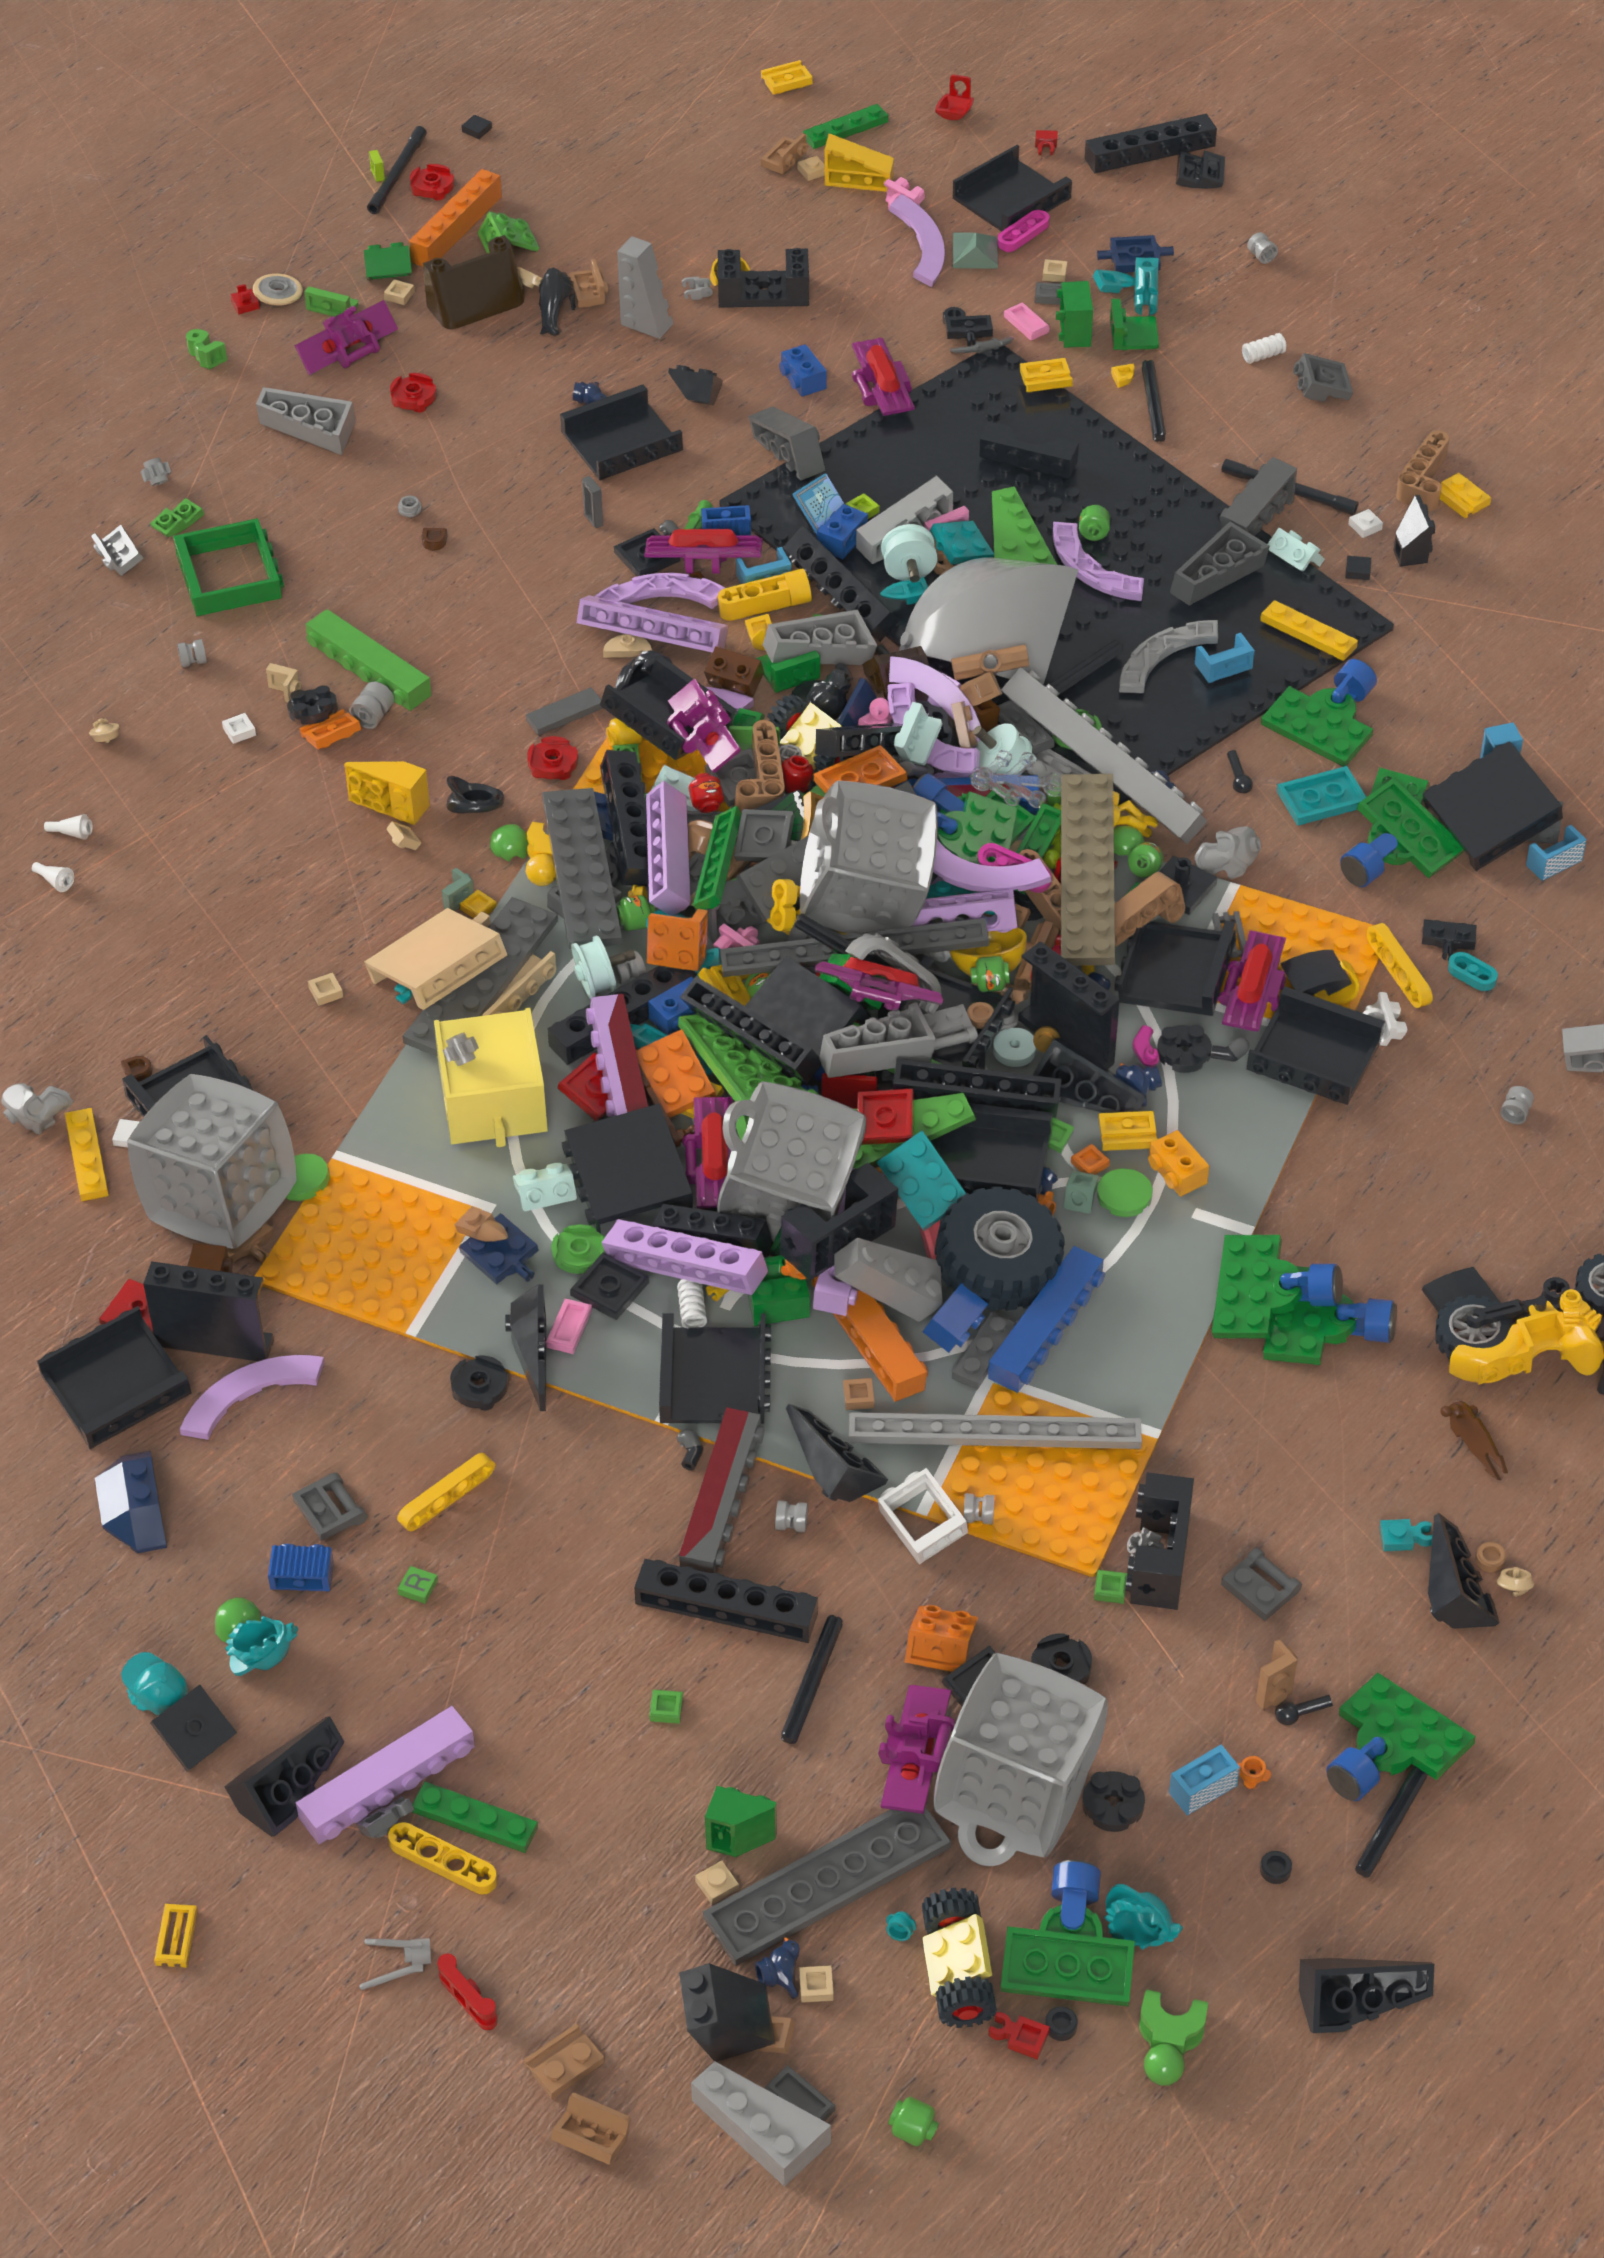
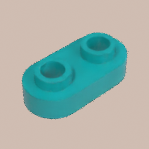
[1448,952,1498,991]

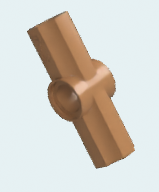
[951,645,1029,681]
[1014,921,1060,993]

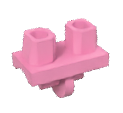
[884,177,925,210]
[858,698,893,725]
[713,924,760,949]

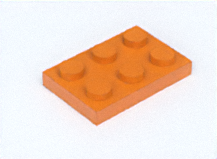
[814,745,907,794]
[636,1029,716,1118]

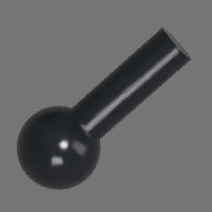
[1227,750,1253,793]
[1275,1695,1333,1725]

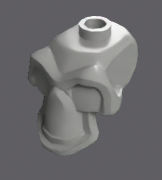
[1195,826,1261,879]
[1,1083,74,1135]

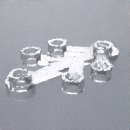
[971,750,1061,808]

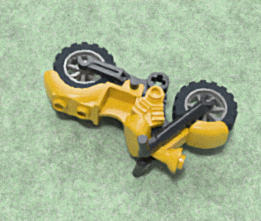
[1435,1253,1604,1395]

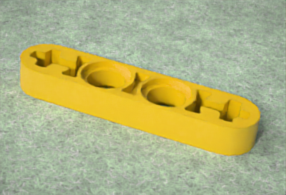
[1367,923,1433,1008]
[397,1452,495,1532]
[388,1822,497,1895]

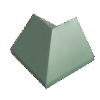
[952,232,998,269]

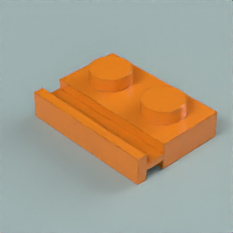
[299,709,362,749]

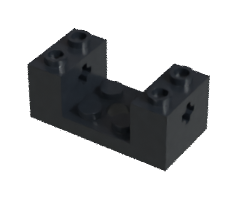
[718,248,809,308]
[780,1163,898,1281]
[1125,1472,1194,1610]

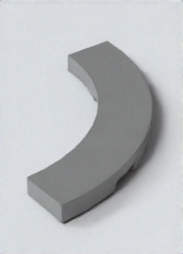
[1119,620,1218,693]

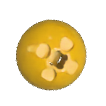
[949,927,1027,976]

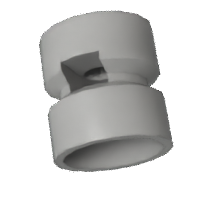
[349,682,394,729]

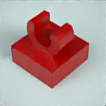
[1035,130,1058,155]
[230,284,260,315]

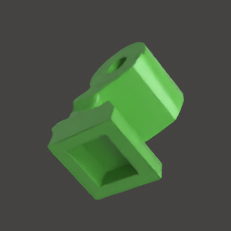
[186,329,227,370]

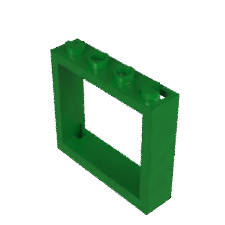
[173,518,285,617]

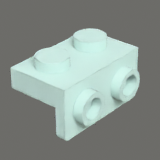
[1268,528,1325,571]
[894,702,943,765]
[513,1163,577,1211]

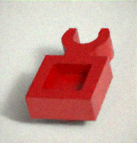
[988,2012,1050,2060]

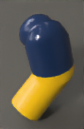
[1081,965,1111,990]

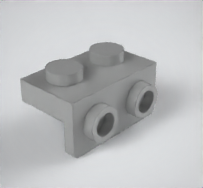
[91,525,144,576]

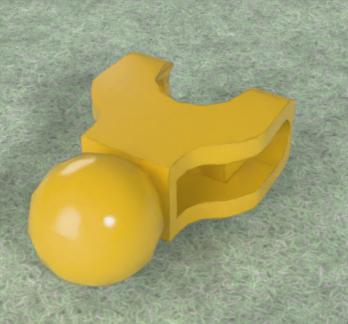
[525,822,556,886]

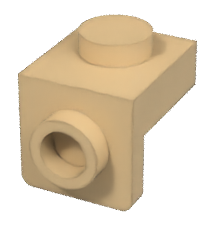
[266,663,301,703]

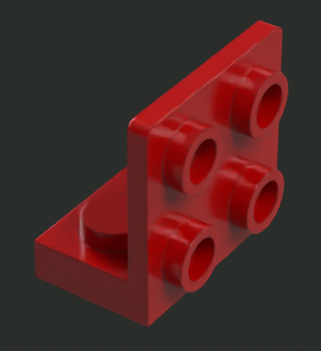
[822,1073,877,1109]

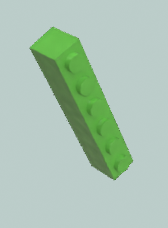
[306,609,432,711]

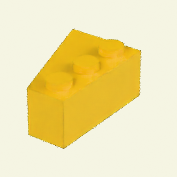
[825,134,894,192]

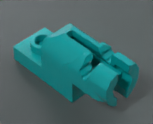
[1134,257,1159,316]

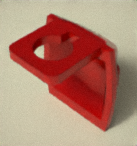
[935,74,974,120]

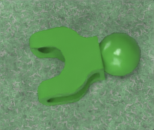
[1139,1990,1208,2086]

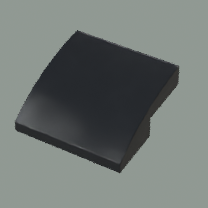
[1176,151,1225,189]
[1280,950,1352,996]
[1421,1267,1501,1330]

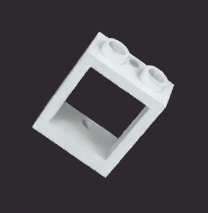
[877,1468,968,1565]

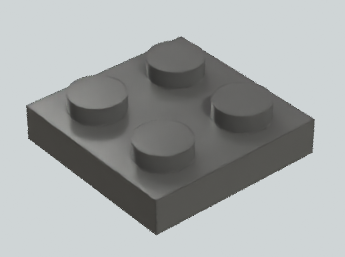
[734,809,795,862]

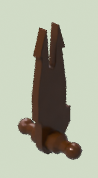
[641,1074,695,1148]
[1440,1401,1508,1480]

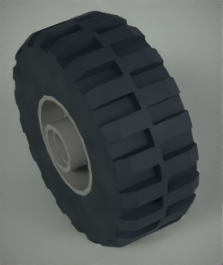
[934,1187,1065,1311]

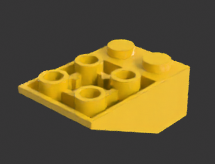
[344,761,430,825]

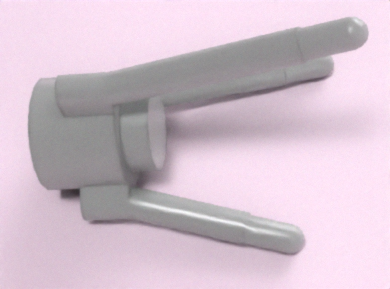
[359,1938,431,1990]

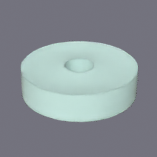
[993,1028,1036,1067]

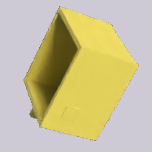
[434,1008,548,1147]

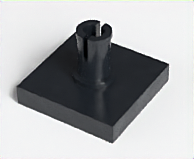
[1159,855,1217,915]

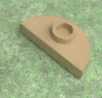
[517,267,542,289]
[603,634,652,658]

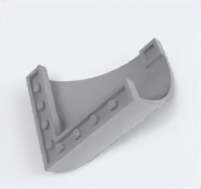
[899,558,1079,685]

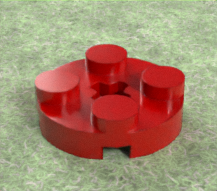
[410,164,454,201]
[390,373,437,413]
[527,736,578,780]

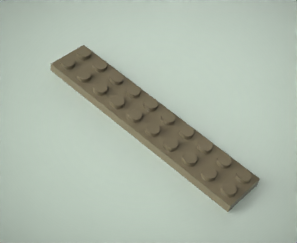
[1061,774,1115,966]

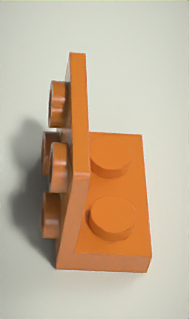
[647,909,708,971]
[905,1605,978,1672]

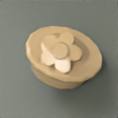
[89,718,120,743]
[1497,1567,1534,1597]

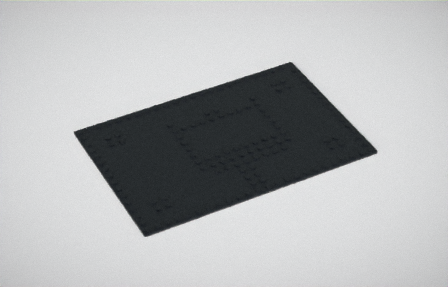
[719,346,1394,806]

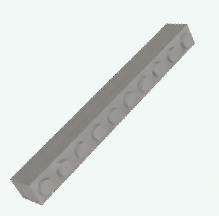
[1001,667,1207,844]

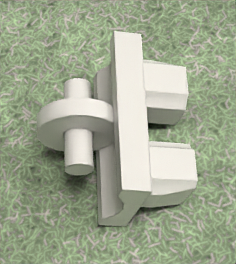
[1363,992,1407,1046]

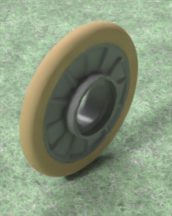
[253,274,303,306]

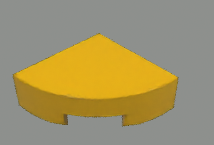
[1111,363,1135,388]

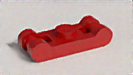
[437,1953,498,2030]

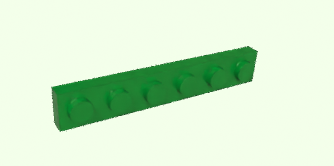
[693,806,742,910]

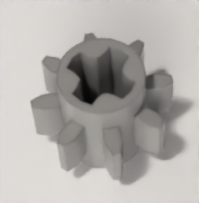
[141,458,171,486]
[442,1032,479,1066]
[1127,1528,1164,1557]

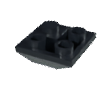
[668,365,723,405]
[1393,495,1435,567]

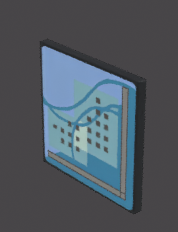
[790,472,846,536]

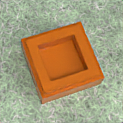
[1070,1144,1110,1175]

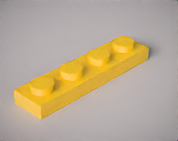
[1260,600,1358,661]
[65,1108,109,1202]

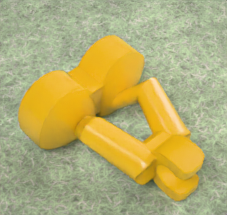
[1113,791,1158,837]
[770,879,801,931]

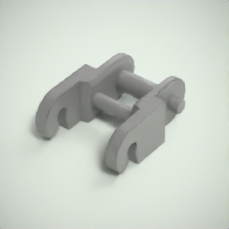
[682,277,713,300]

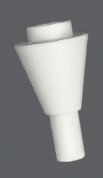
[44,814,93,840]
[32,862,74,892]

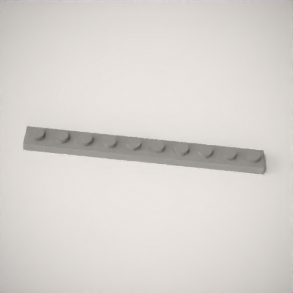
[849,1412,1142,1449]

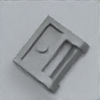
[924,1004,978,1053]

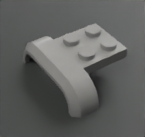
[845,933,941,1015]

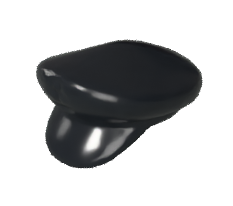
[446,775,505,814]

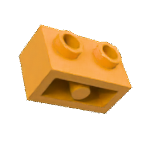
[1148,1130,1209,1197]

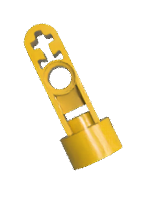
[718,568,812,621]

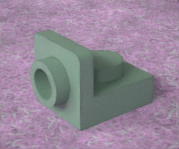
[442,868,474,911]
[1064,1171,1099,1213]

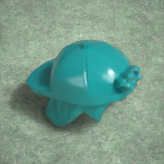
[225,1616,299,1676]
[121,1652,188,1715]
[1105,1884,1183,1950]

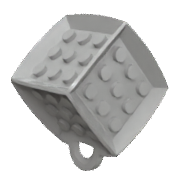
[800,781,937,934]
[127,1074,296,1249]
[717,1081,866,1242]
[934,1653,1108,1866]

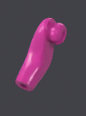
[1132,1026,1159,1067]

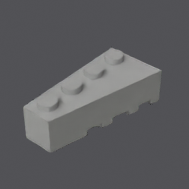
[856,476,953,564]
[819,1002,936,1078]

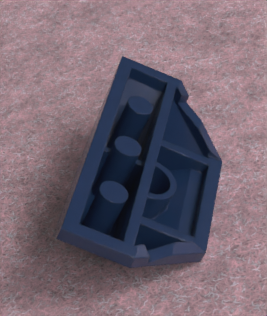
[837,678,877,727]
[95,1451,167,1554]

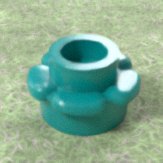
[886,1911,917,1941]

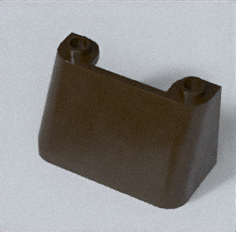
[423,235,524,329]

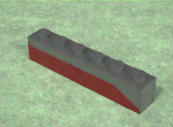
[679,1407,765,1573]

